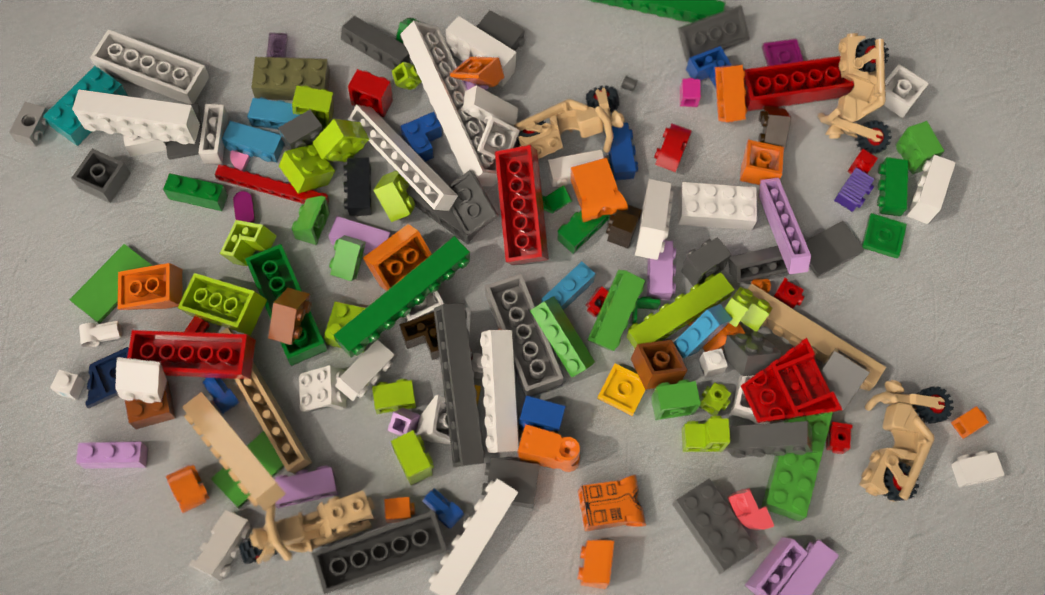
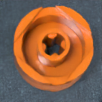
[166,464,210,513]

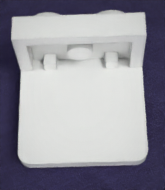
[299,365,347,412]

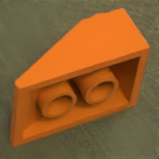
[118,263,182,310]

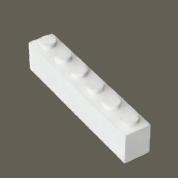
[480,330,519,453]
[429,479,518,595]

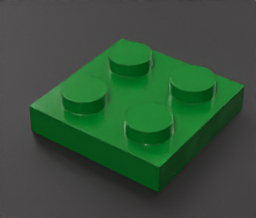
[862,213,907,259]

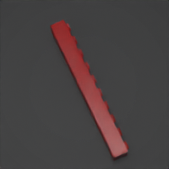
[214,165,330,204]

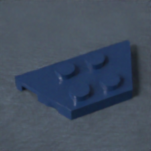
[85,347,129,409]

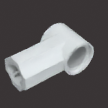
[79,321,122,348]

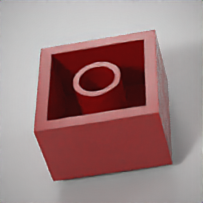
[348,69,393,117]

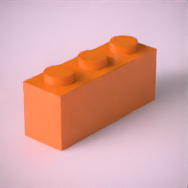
[715,65,747,122]

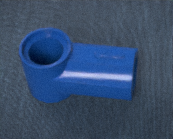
[202,377,240,414]
[422,488,465,530]

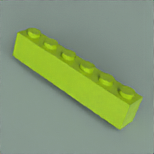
[626,272,735,349]

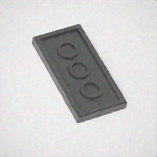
[677,5,750,62]

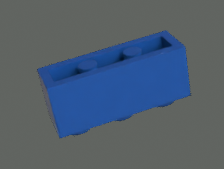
[605,122,638,181]

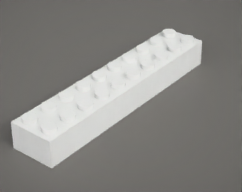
[401,21,498,187]

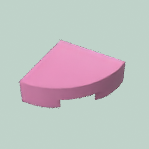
[230,150,250,171]

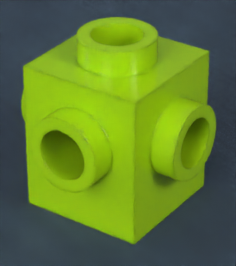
[391,62,422,90]
[699,382,731,416]

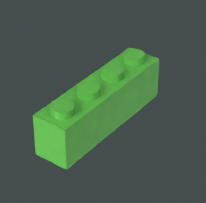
[588,270,645,351]
[530,296,595,378]

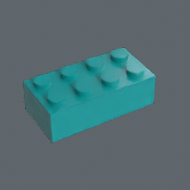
[43,66,128,146]

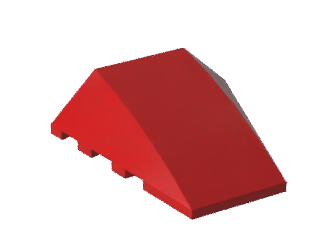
[741,337,843,423]

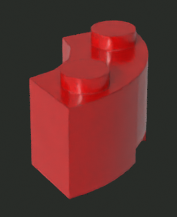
[654,123,692,172]

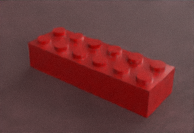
[744,56,854,111]
[495,145,549,265]
[127,330,256,379]

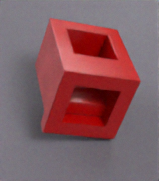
[847,149,878,174]
[773,278,805,309]
[585,286,609,317]
[826,422,852,454]

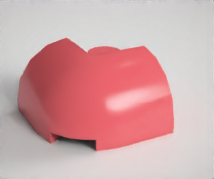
[727,488,774,530]

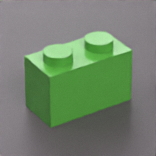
[329,235,366,282]

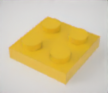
[597,363,645,416]

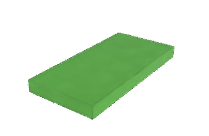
[69,244,152,324]
[211,431,284,509]

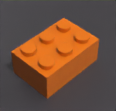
[363,224,432,291]

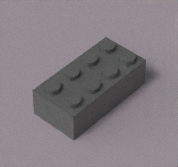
[672,478,758,574]

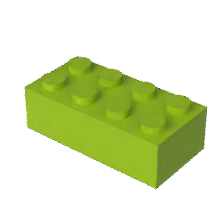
[178,273,267,336]

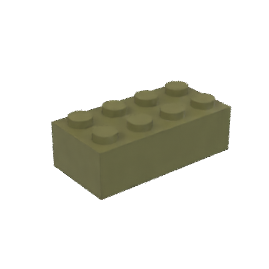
[251,57,330,100]

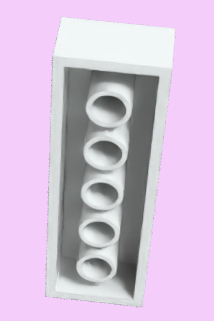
[90,30,209,105]
[72,90,200,144]

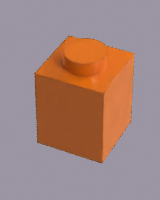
[951,406,989,439]
[384,497,415,523]

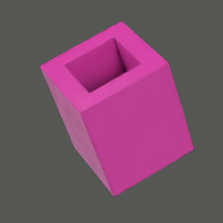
[680,78,701,107]

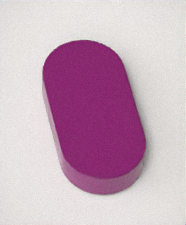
[233,191,255,223]

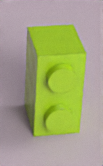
[372,379,416,414]

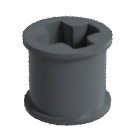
[621,75,638,93]

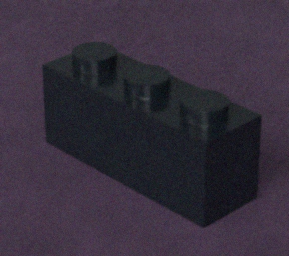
[344,157,372,216]

